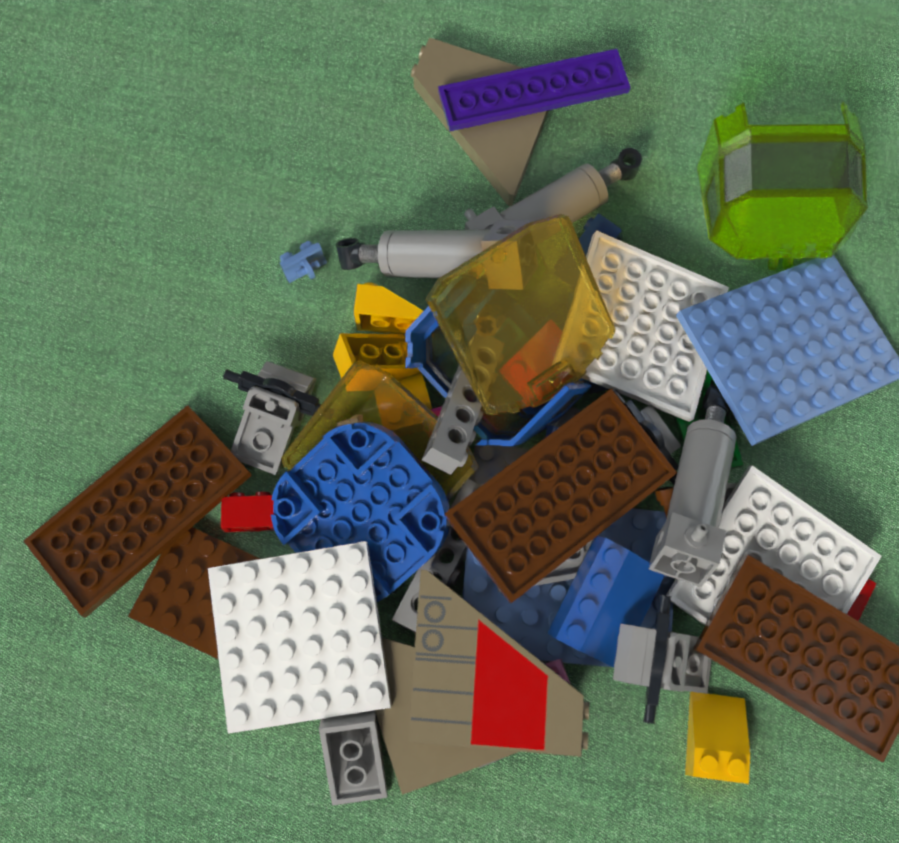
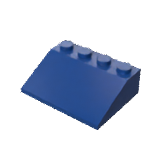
[547,536,665,668]

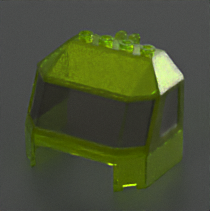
[697,101,868,270]

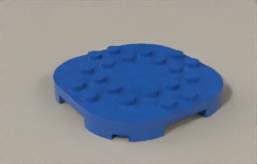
[271,422,450,602]

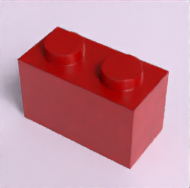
[221,492,275,533]

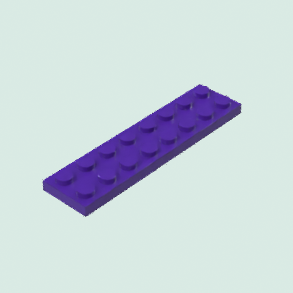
[438,49,631,132]

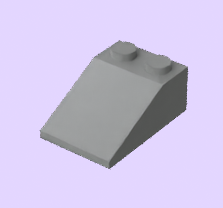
[319,710,387,806]

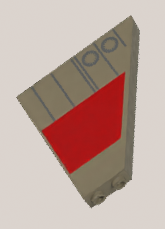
[408,570,589,757]

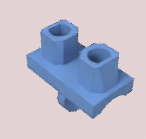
[280,240,327,283]

